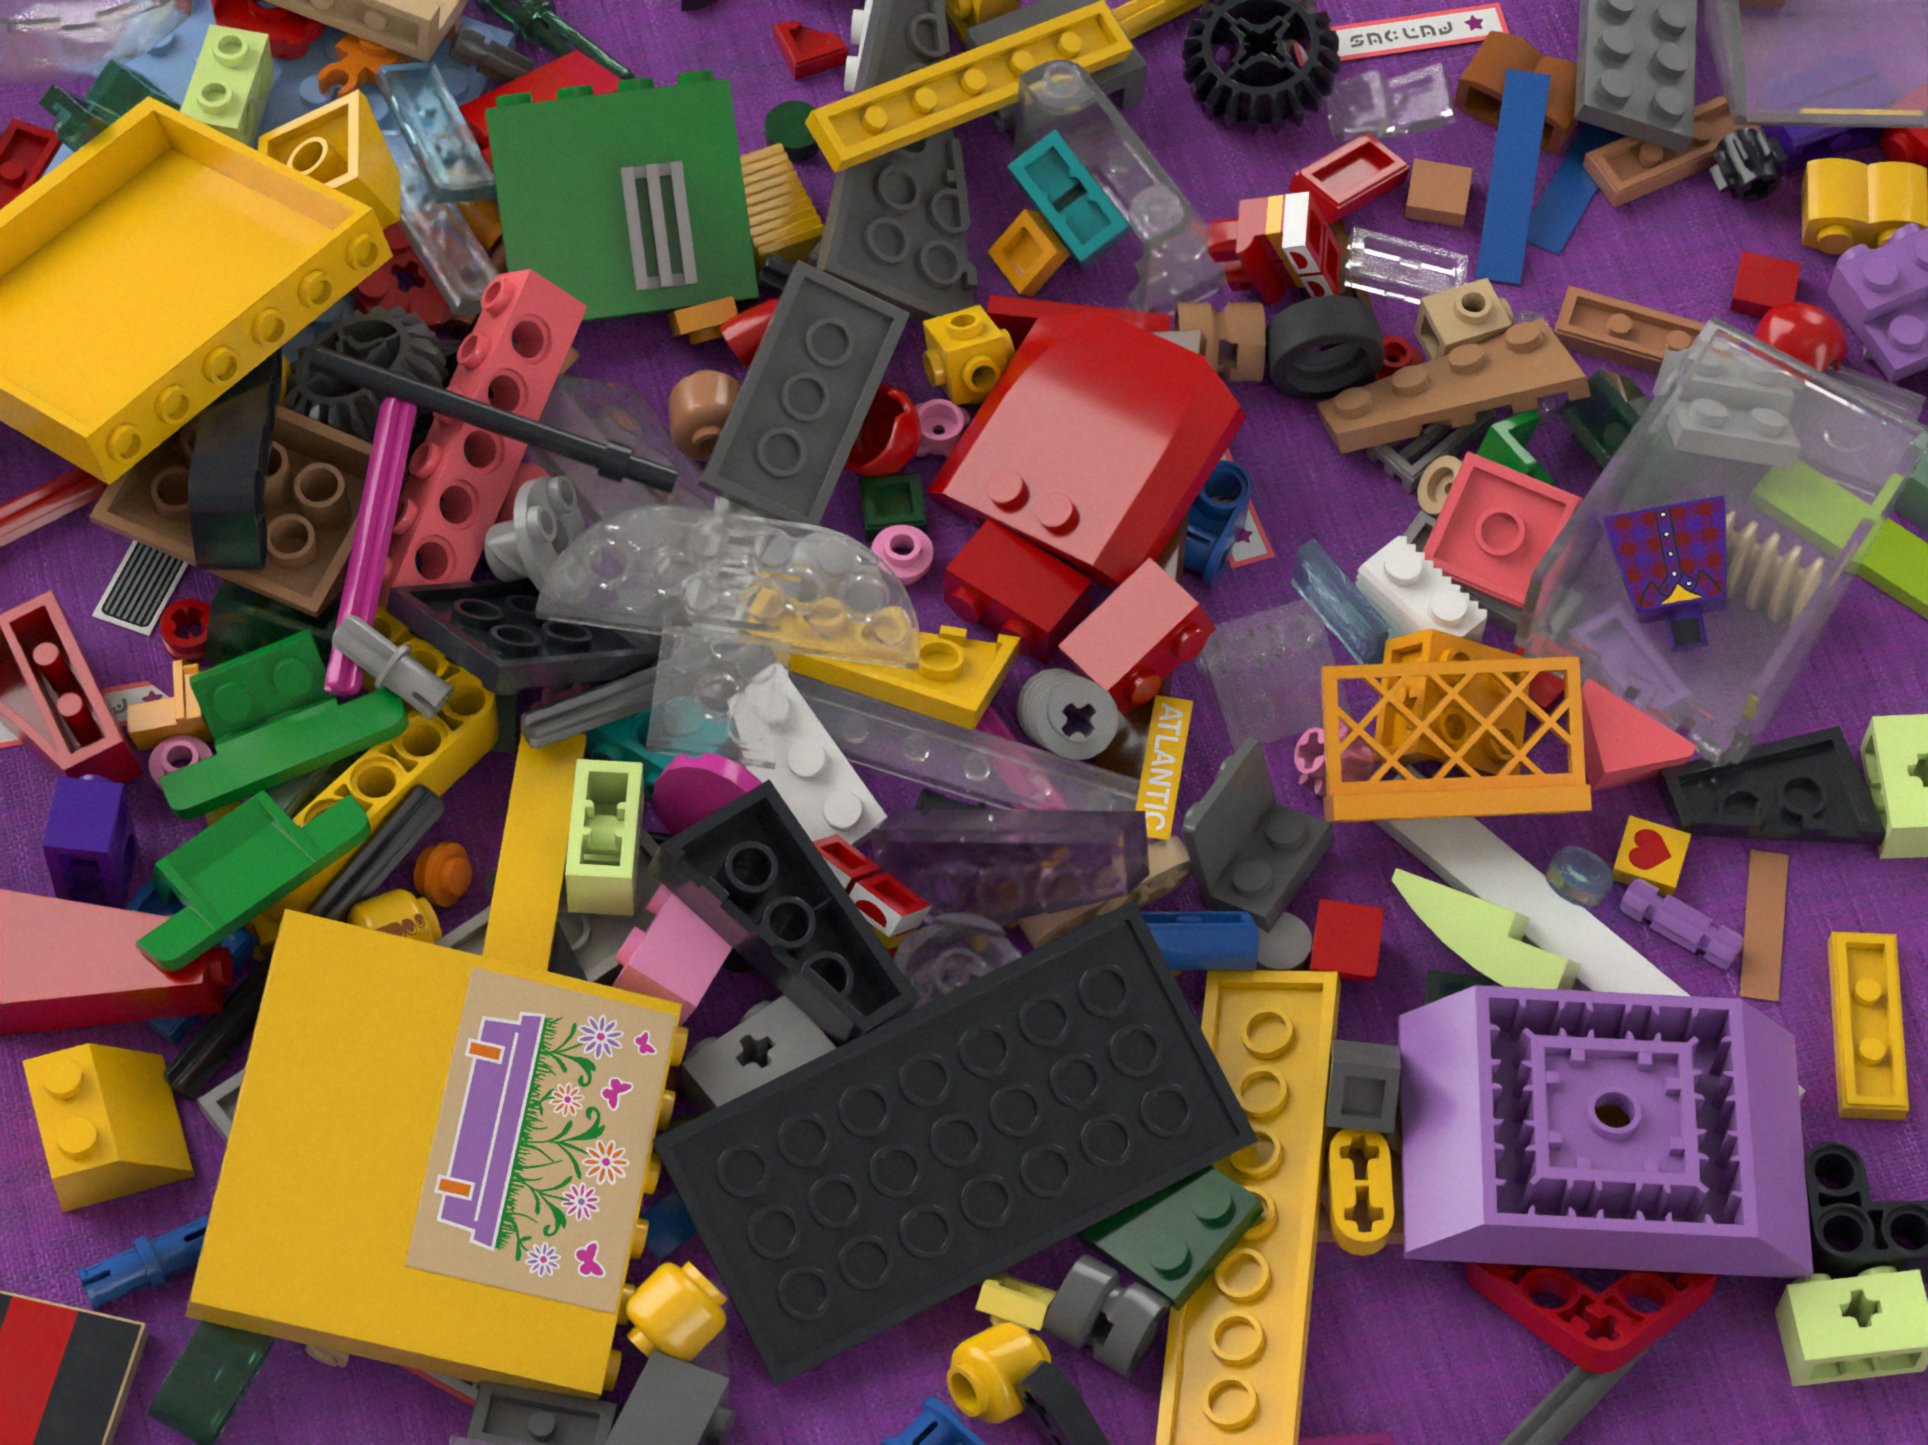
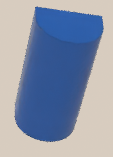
[1141,911,1259,971]

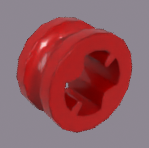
[160,599,220,663]

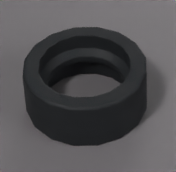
[1265,295,1385,400]

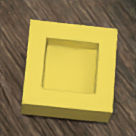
[975,1272,1057,1333]

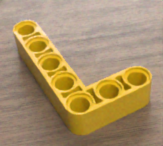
[265,606,500,922]

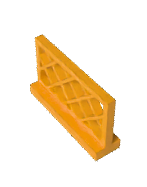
[1321,656,1592,823]

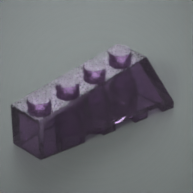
[871,809,1150,948]

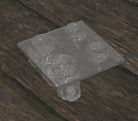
[1195,596,1352,753]

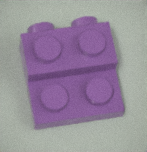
[1827,223,1928,383]

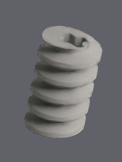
[1016,668,1119,760]

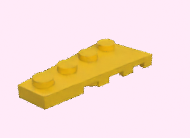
[738,598,1021,731]

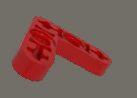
[1464,1262,1718,1374]

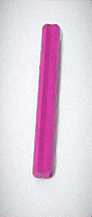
[324,397,417,698]

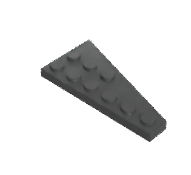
[816,0,978,324]

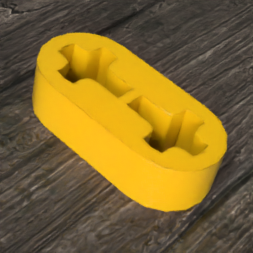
[1326,1128,1394,1256]

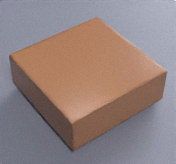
[1404,158,1473,228]

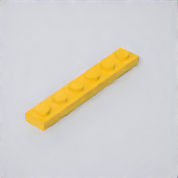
[805,0,1133,173]

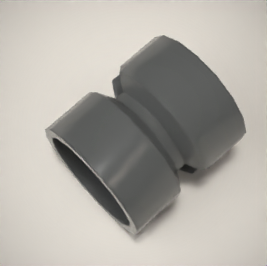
[1043,1254,1170,1379]

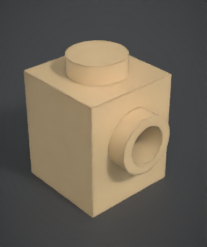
[1414,278,1515,361]

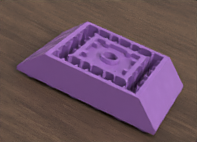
[1398,985,1813,1279]

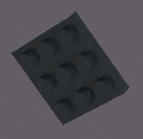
[386,578,656,695]

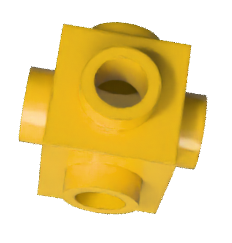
[923,305,1015,405]

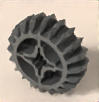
[283,305,449,444]

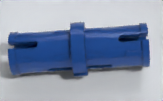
[77,1215,208,1310]

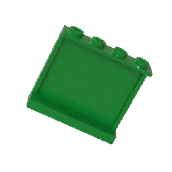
[484,70,759,323]

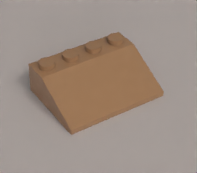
[89,405,409,618]

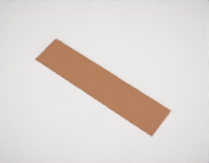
[1740,849,1789,1002]

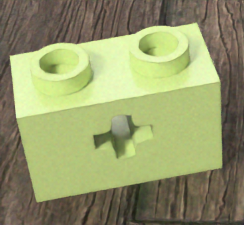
[1860,714,1928,859]
[565,759,644,916]
[1775,1266,1928,1387]

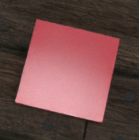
[1423,451,1583,616]

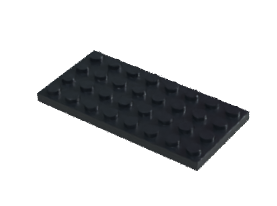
[652,901,1258,1387]

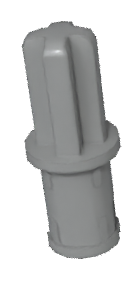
[332,615,455,721]

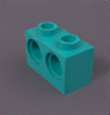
[1007,129,1130,270]

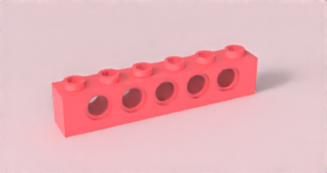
[378,269,588,608]

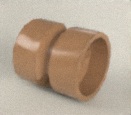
[1173,302,1266,382]

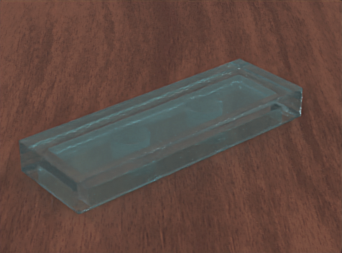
[375,62,496,204]

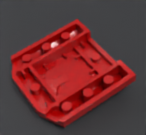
[926,312,1247,590]

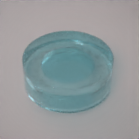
[1545,846,1613,907]

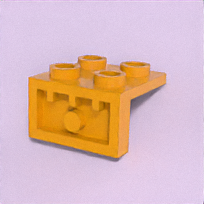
[1373,628,1529,776]

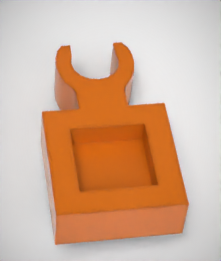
[318,33,416,99]

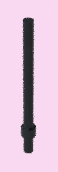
[309,345,680,494]

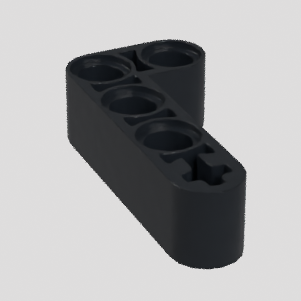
[188,346,283,571]
[1805,1141,1928,1284]

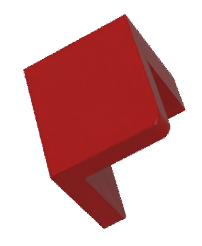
[1308,899,1385,983]

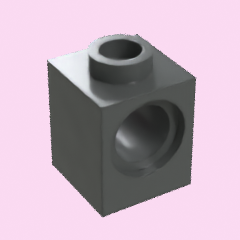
[1326,1039,1401,1133]

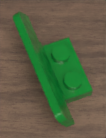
[158,628,409,820]
[135,790,371,971]

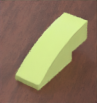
[1392,868,1581,990]

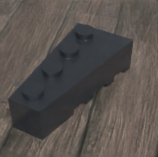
[647,779,920,1046]

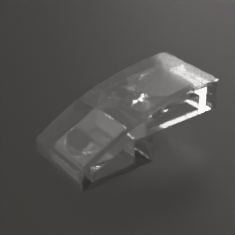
[1325,62,1457,140]

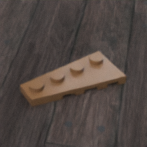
[1316,318,1591,454]

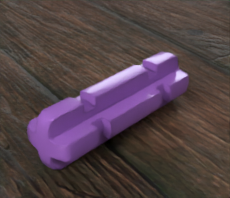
[1620,879,1744,969]

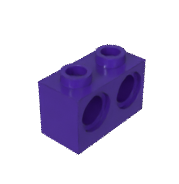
[42,775,139,909]

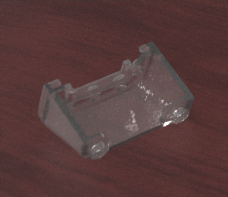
[1013,60,1227,315]

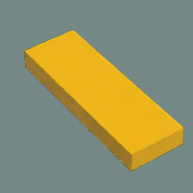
[1828,931,1909,1120]

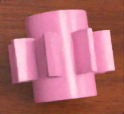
[1294,721,1373,797]

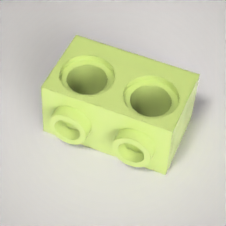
[180,24,275,148]

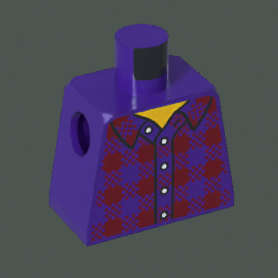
[1604,495,1727,652]

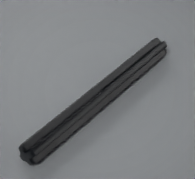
[163,784,445,1099]

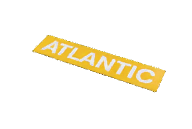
[1131,695,1193,841]

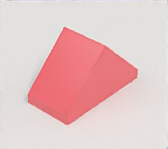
[1581,678,1697,791]

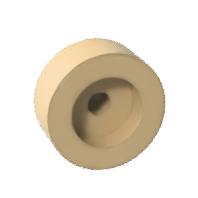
[1417,455,1463,518]

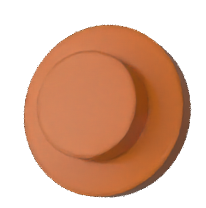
[414,841,472,907]

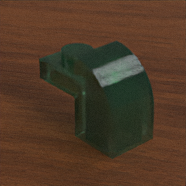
[38,59,181,152]

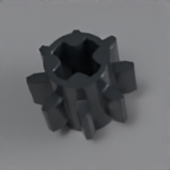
[1709,128,1788,202]

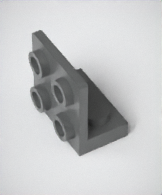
[1182,736,1335,933]

